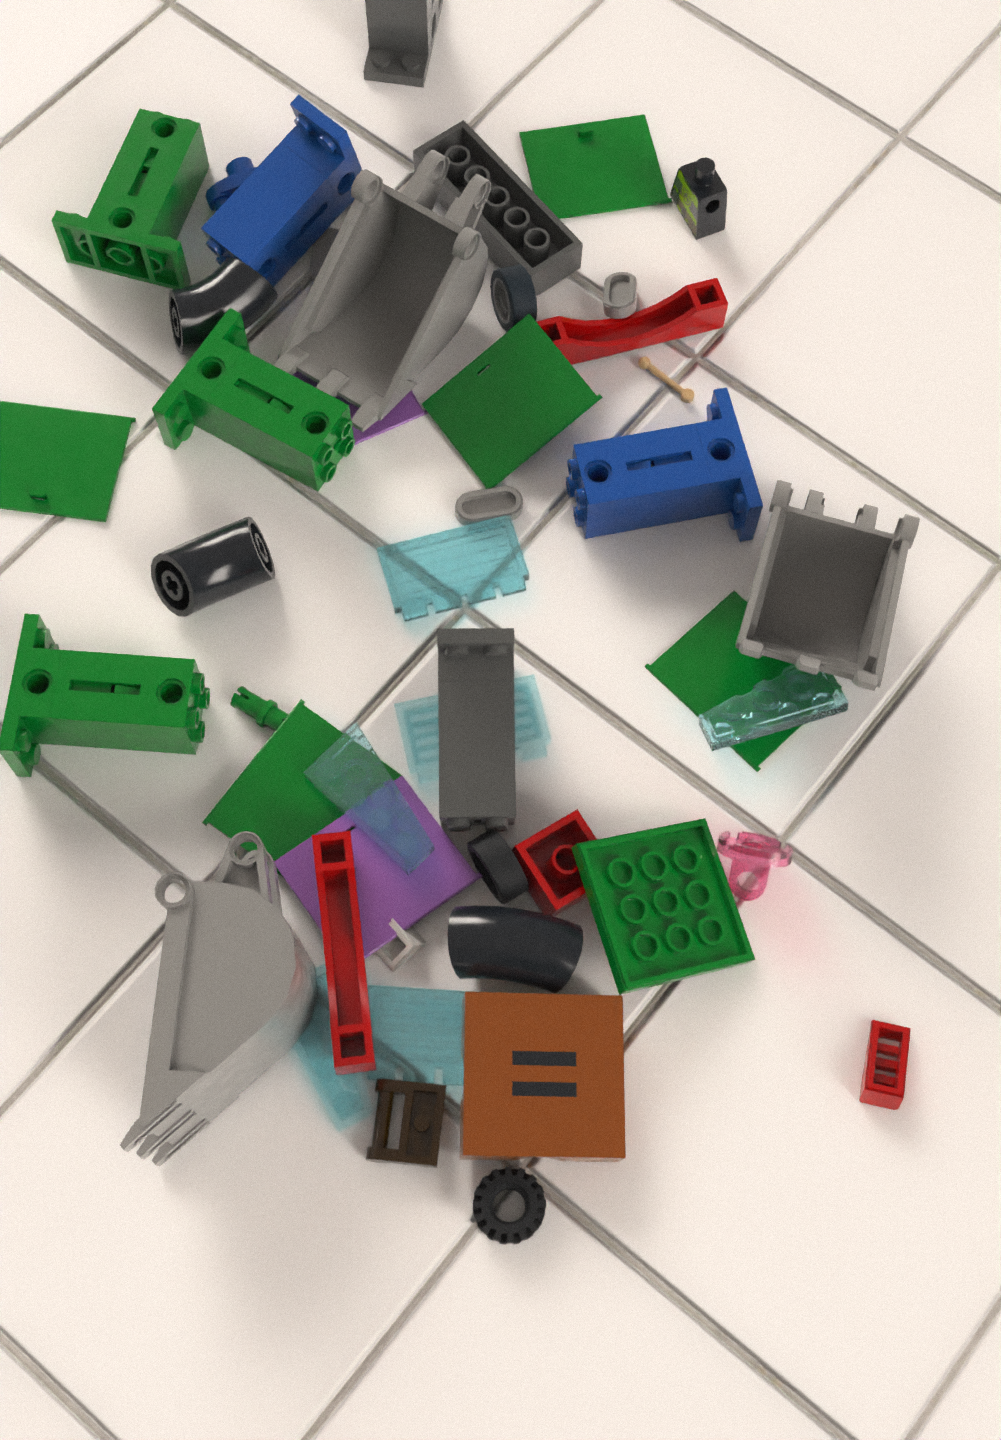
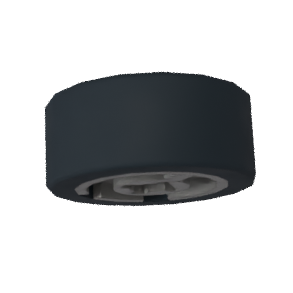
[490,264,538,332]

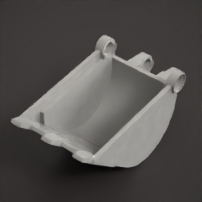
[274,150,491,432]
[736,480,920,691]
[120,831,318,1167]

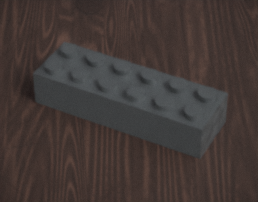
[413,120,583,296]

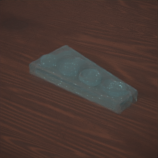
[699,664,849,751]
[303,722,435,875]
[294,963,374,1133]

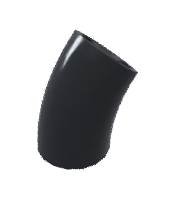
[168,257,278,354]
[151,516,275,617]
[447,905,584,994]

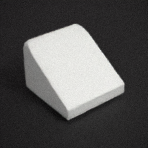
[375,918,427,972]

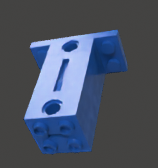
[201,94,362,287]
[566,387,763,542]

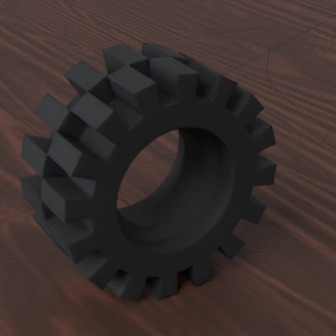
[473,1166,546,1245]

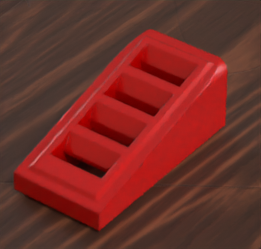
[859,1020,911,1110]

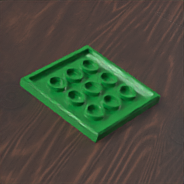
[571,818,756,995]

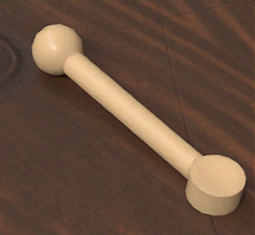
[638,356,694,403]

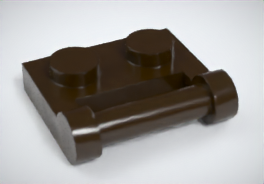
[366,1079,446,1168]

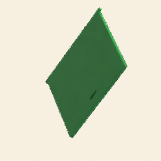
[519,114,672,219]
[422,314,603,489]
[0,401,136,522]
[644,591,842,772]
[202,699,402,877]

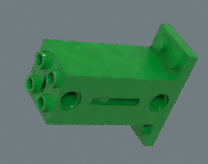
[51,108,210,289]
[152,308,355,492]
[0,613,210,777]

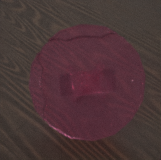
[716,831,793,901]

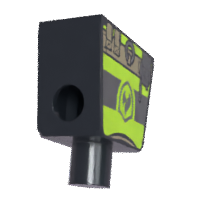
[670,157,728,240]

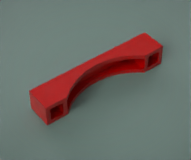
[536,278,728,365]
[312,831,376,1075]

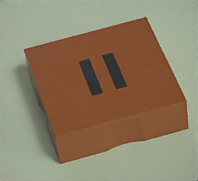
[459,992,626,1162]

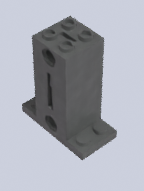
[363,0,443,88]
[437,628,516,832]

